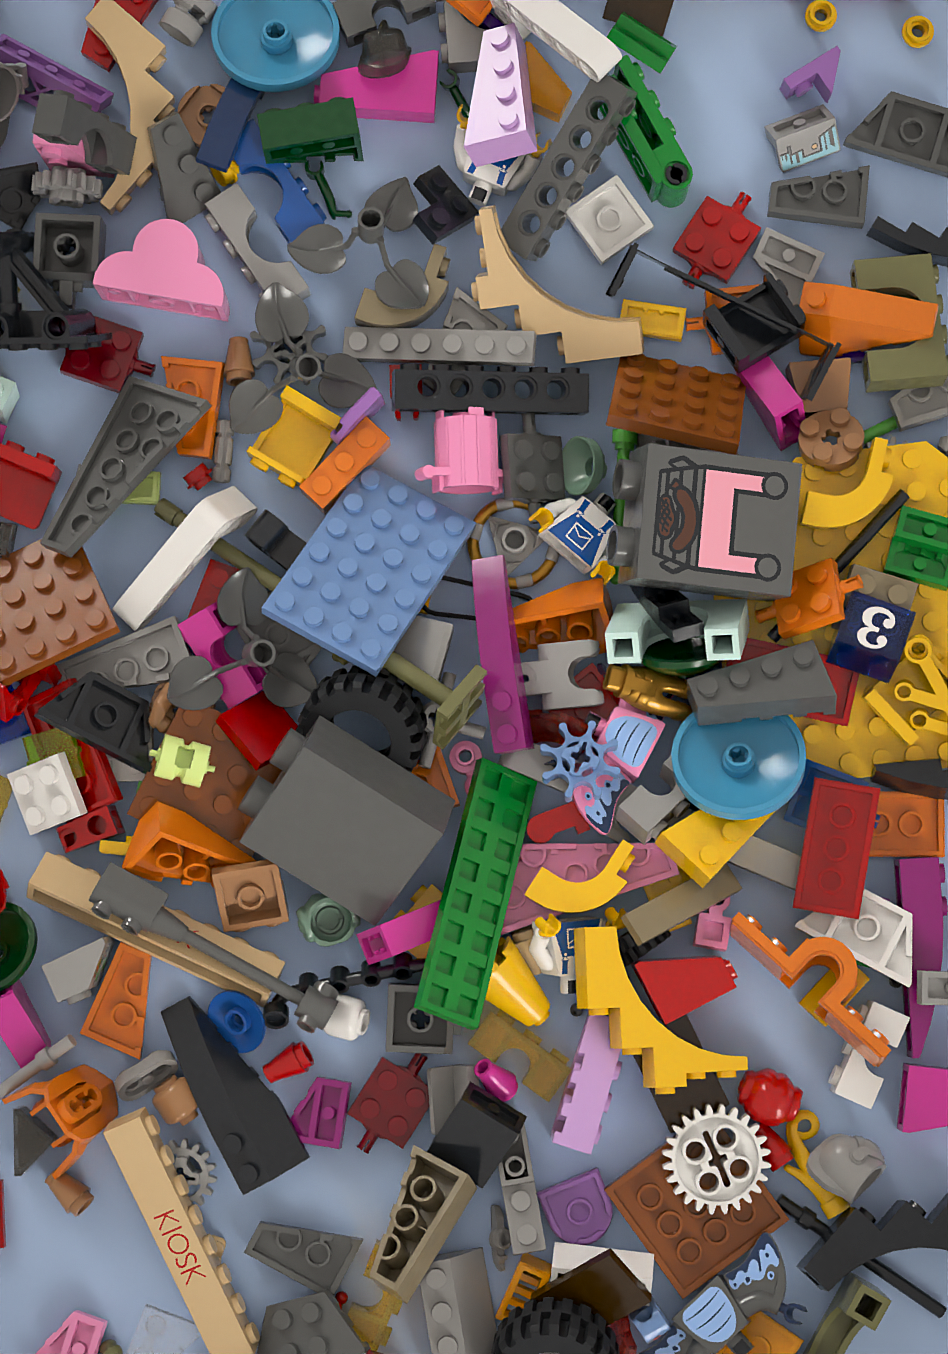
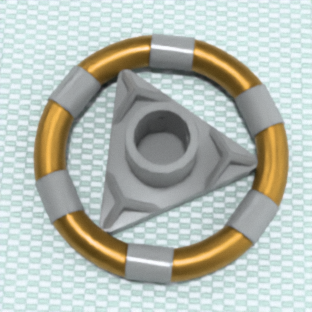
[467,497,559,589]

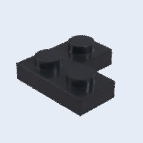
[412,165,479,245]

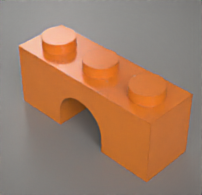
[299,416,391,514]

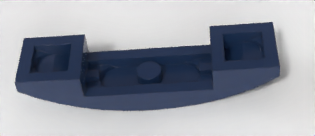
[196,78,265,173]

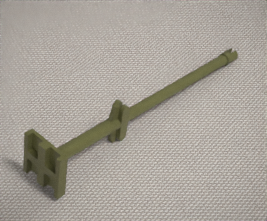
[154,498,487,750]

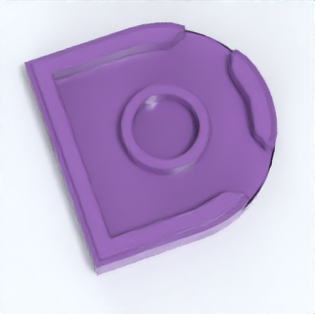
[330,387,385,445]
[536,1167,613,1245]

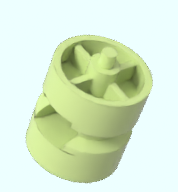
[149,734,215,788]

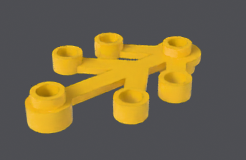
[894,634,948,736]

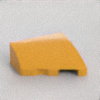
[525,41,572,123]

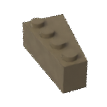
[369,1145,477,1304]

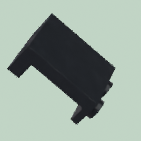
[703,272,806,374]
[427,1081,527,1189]

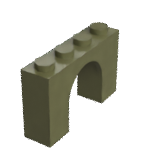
[850,253,948,393]
[803,1272,891,1354]

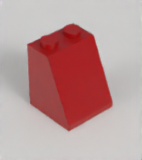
[631,955,738,1025]

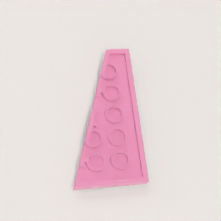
[501,843,679,935]

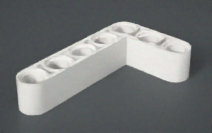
[490,0,622,82]
[112,486,258,632]

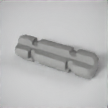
[212,419,234,483]

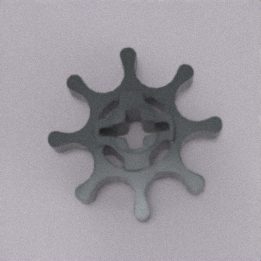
[250,325,328,385]

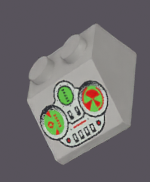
[41,936,115,1005]

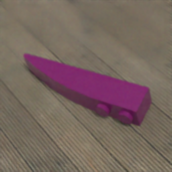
[471,555,534,754]
[893,857,948,1059]

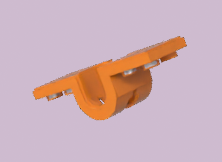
[730,912,891,1067]

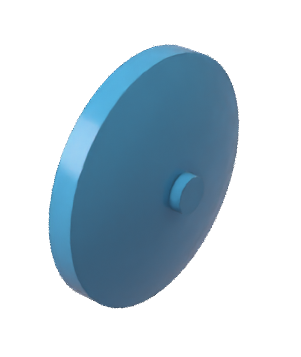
[211,0,340,92]
[671,712,806,820]

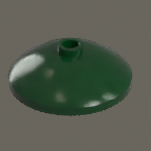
[641,637,723,678]
[0,902,38,992]

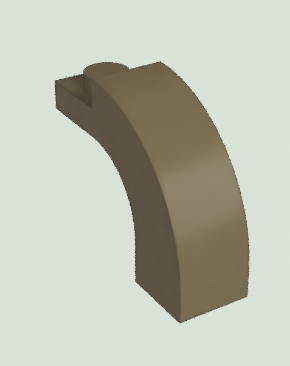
[354,244,451,328]

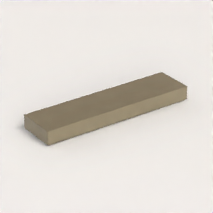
[621,863,743,947]

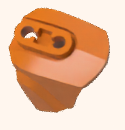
[1,1064,118,1180]

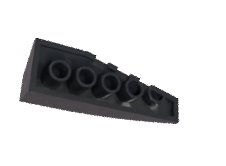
[161,996,310,1195]

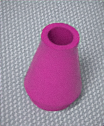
[474,1059,518,1102]

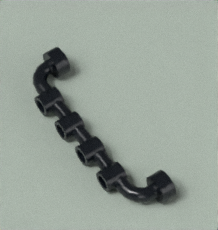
[263,952,426,1029]

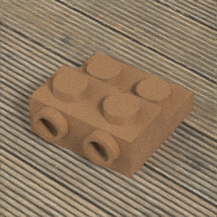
[212,859,289,932]

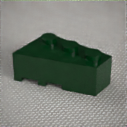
[257,97,364,164]

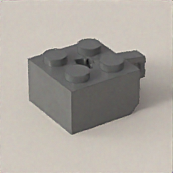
[33,213,106,310]
[386,983,479,1054]

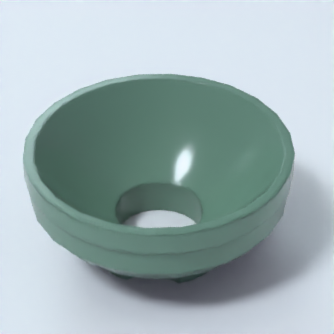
[562,436,607,495]

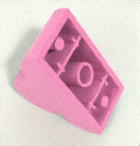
[93,219,230,322]

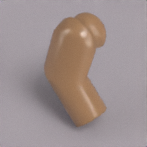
[148,682,172,733]

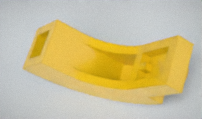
[799,437,894,529]
[524,839,636,913]

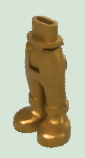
[603,664,693,724]

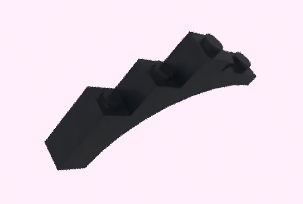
[796,1193,948,1292]

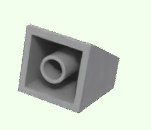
[380,616,454,684]

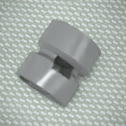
[159,0,218,47]

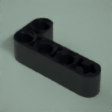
[245,509,307,571]

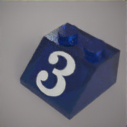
[826,591,916,684]

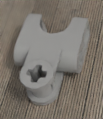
[521,639,604,711]

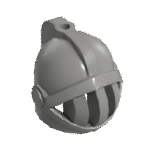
[806,1134,886,1205]

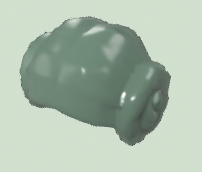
[296,893,361,947]

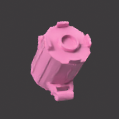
[414,407,503,495]

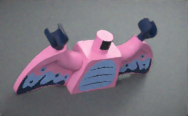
[544,663,689,835]

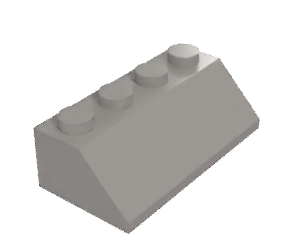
[420,1247,497,1354]

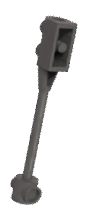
[89,862,339,1033]

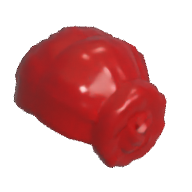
[737,1068,803,1127]

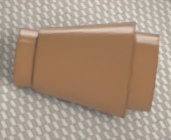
[223,336,255,387]
[45,1168,94,1217]

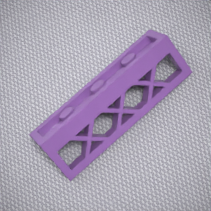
[0,34,114,113]

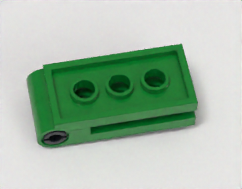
[598,54,693,208]

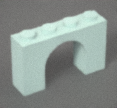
[605,599,750,664]

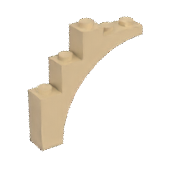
[85,0,175,215]
[471,205,645,364]

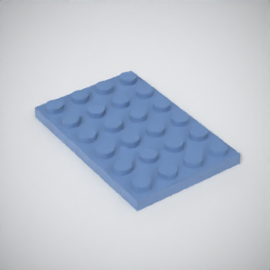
[262,465,476,677]

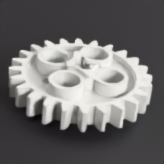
[662,1104,771,1214]

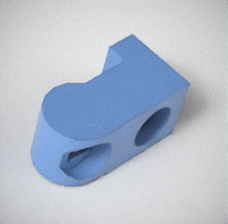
[629,1296,671,1344]

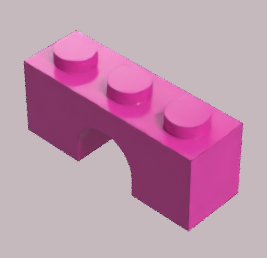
[177,601,266,709]

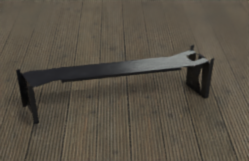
[606,243,841,401]

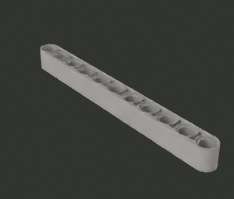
[497,743,801,891]

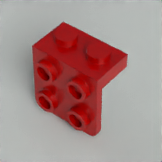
[0,440,62,530]

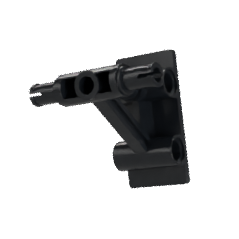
[0,228,112,351]

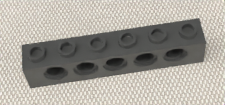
[501,73,638,261]

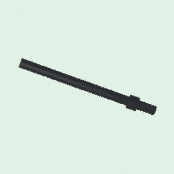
[767,489,910,643]
[776,1194,947,1318]

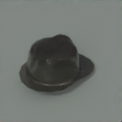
[358,20,412,79]

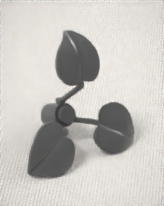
[287,177,429,309]
[229,282,377,434]
[167,567,318,710]

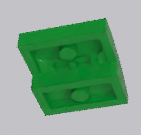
[607,12,677,74]
[883,505,948,591]

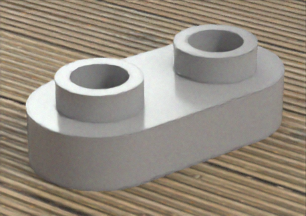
[114,1050,178,1101]

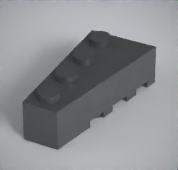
[687,640,837,726]

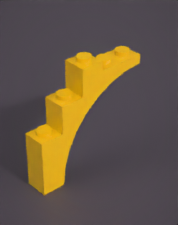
[574,927,748,1094]

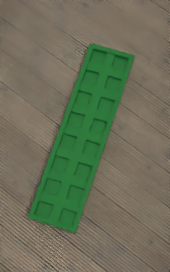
[414,757,537,1030]

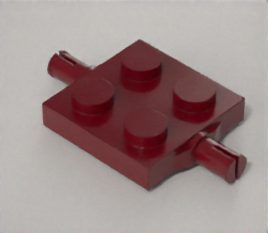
[60,316,156,394]
[347,1053,429,1154]

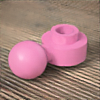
[449,741,483,794]

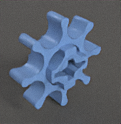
[540,720,621,802]

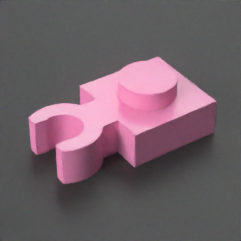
[692,897,732,952]

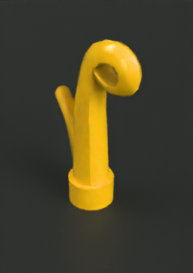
[784,1110,850,1219]

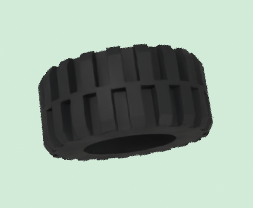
[296,665,428,773]
[491,1297,620,1354]

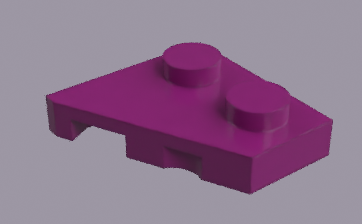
[290,1077,352,1149]

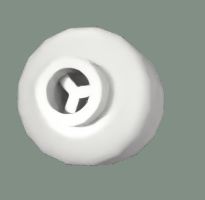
[324,994,370,1041]

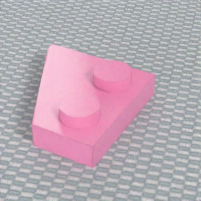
[36,1310,108,1354]

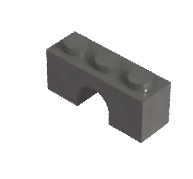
[332,0,436,48]

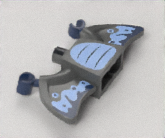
[638,1232,808,1354]

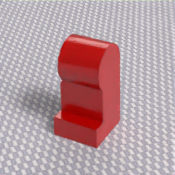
[526,801,591,844]
[56,805,126,853]

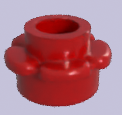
[183,462,213,491]

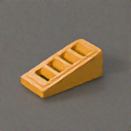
[495,1253,552,1321]

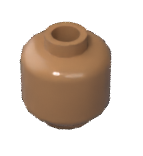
[152,1074,199,1126]

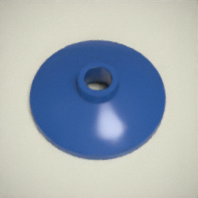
[207,990,266,1053]

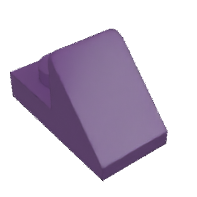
[780,46,841,103]

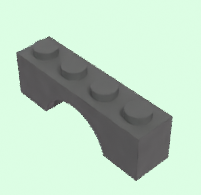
[32,90,137,175]

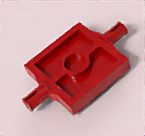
[673,192,761,289]

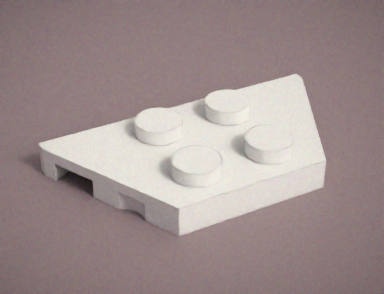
[795,889,913,988]

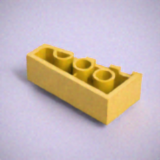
[654,809,776,888]

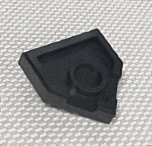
[0,162,41,229]

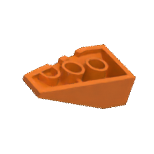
[122,801,257,888]

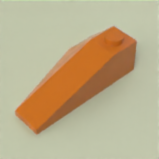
[799,282,939,357]
[513,577,613,654]

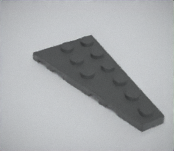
[40,376,212,557]

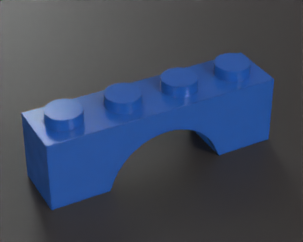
[233,119,327,244]

